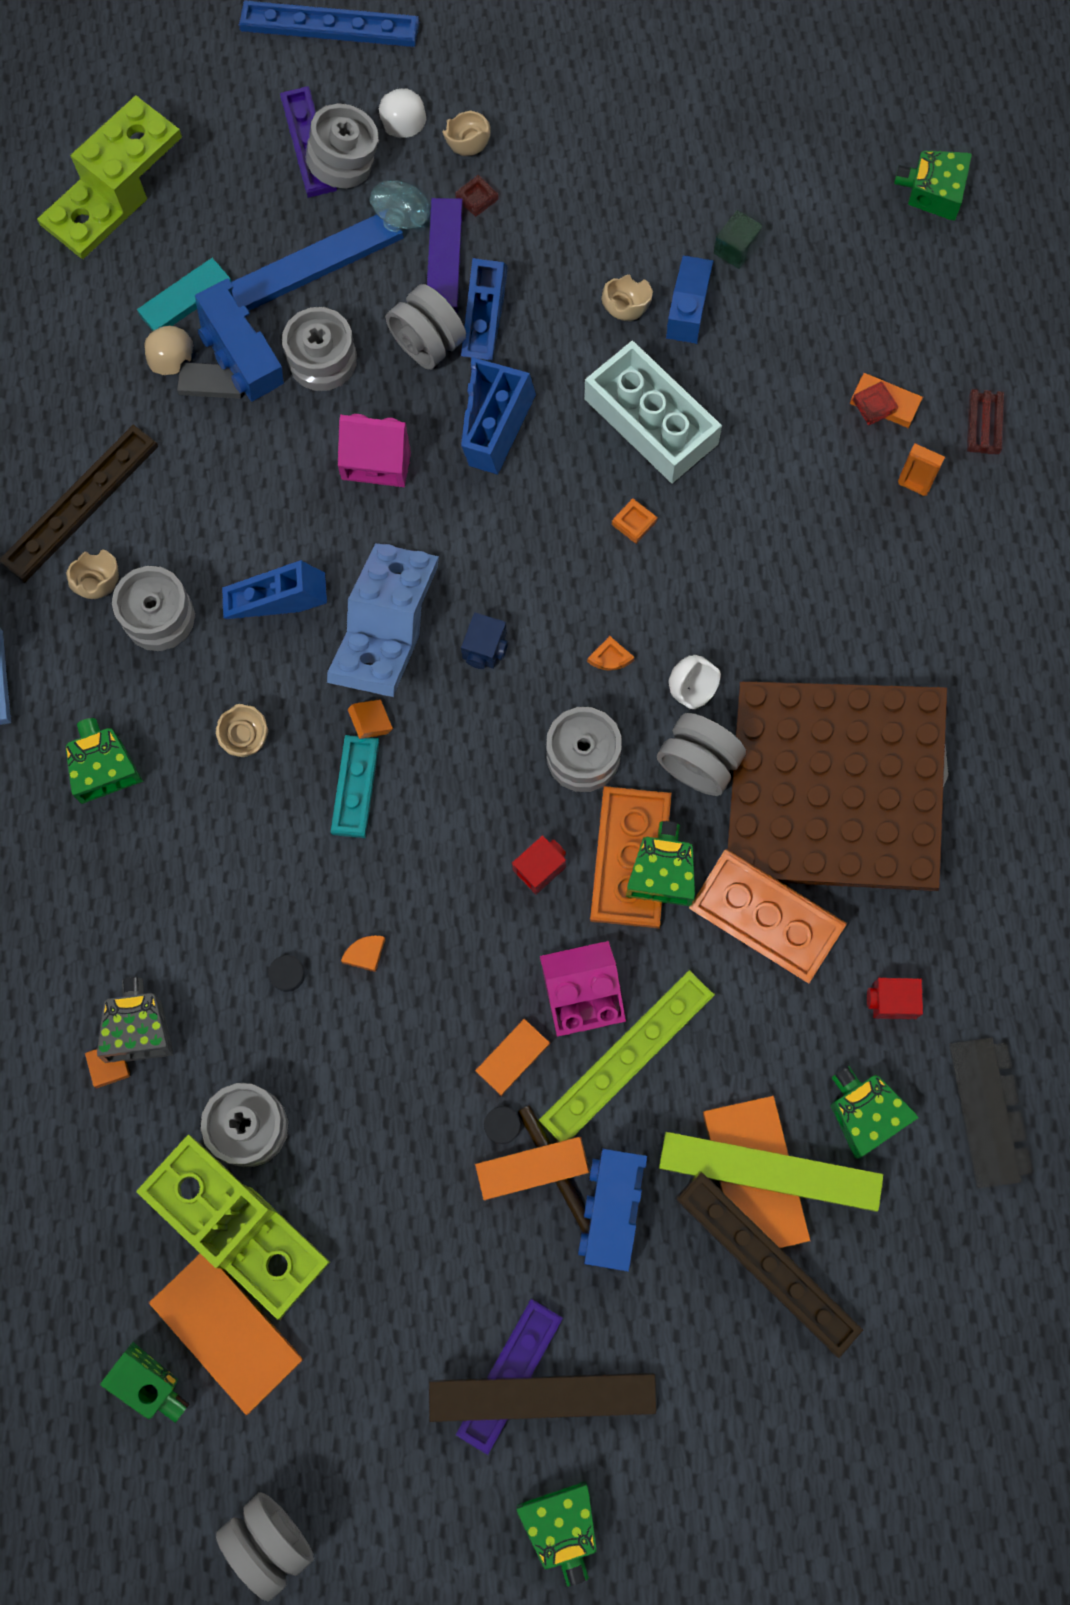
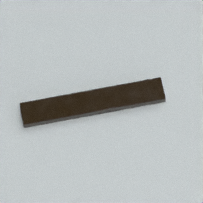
[0,424,158,583]
[675,1171,863,1358]
[429,1373,656,1422]

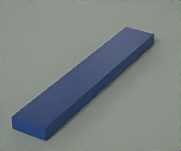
[239,1,419,47]
[231,209,404,311]

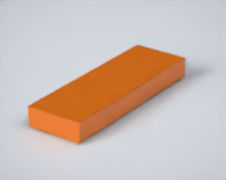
[475,1137,590,1200]

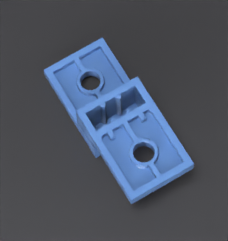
[327,543,439,697]

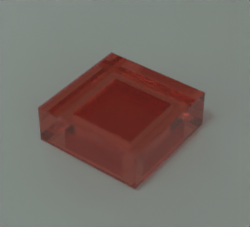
[455,175,499,217]
[852,381,898,425]

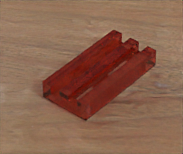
[967,389,1004,455]

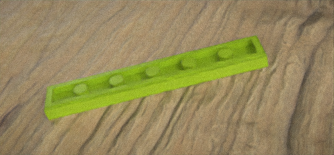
[539,970,714,1142]
[659,1132,884,1212]

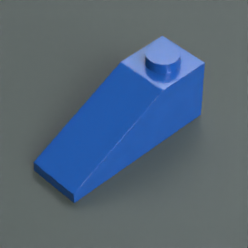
[666,255,713,344]
[461,258,508,360]
[222,560,327,619]

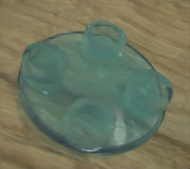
[369,180,430,232]

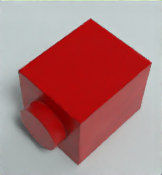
[512,835,567,895]
[867,978,923,1019]

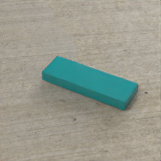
[137,258,231,331]
[331,735,379,838]

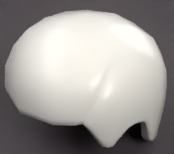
[379,89,426,138]
[668,655,721,709]

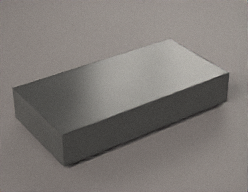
[177,362,242,399]

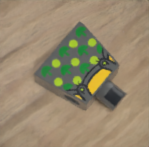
[97,977,174,1063]

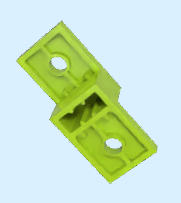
[37,95,182,260]
[136,1134,330,1320]

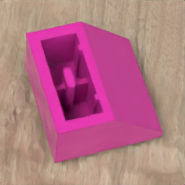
[338,414,411,488]
[540,941,626,1037]

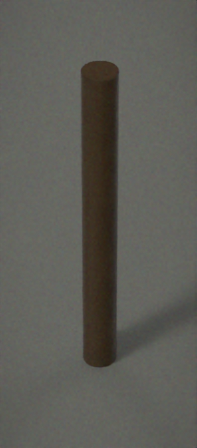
[517,1105,591,1234]

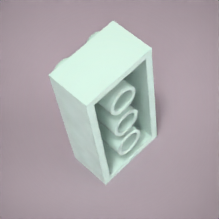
[584,341,722,483]

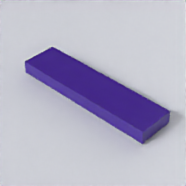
[280,86,337,198]
[427,198,463,313]
[456,1299,563,1455]

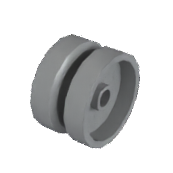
[306,103,378,188]
[385,284,466,370]
[282,307,357,391]
[112,566,195,651]
[546,707,621,792]
[657,713,746,796]
[200,1083,288,1167]
[216,1492,314,1602]

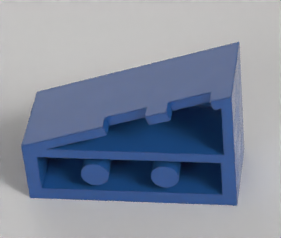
[195,278,284,402]
[461,357,536,475]
[578,1149,647,1272]

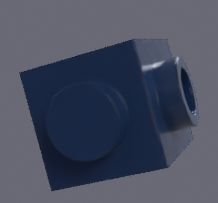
[461,612,508,669]

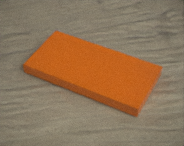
[590,786,672,928]
[689,849,847,984]
[703,1096,810,1248]
[149,1254,304,1416]

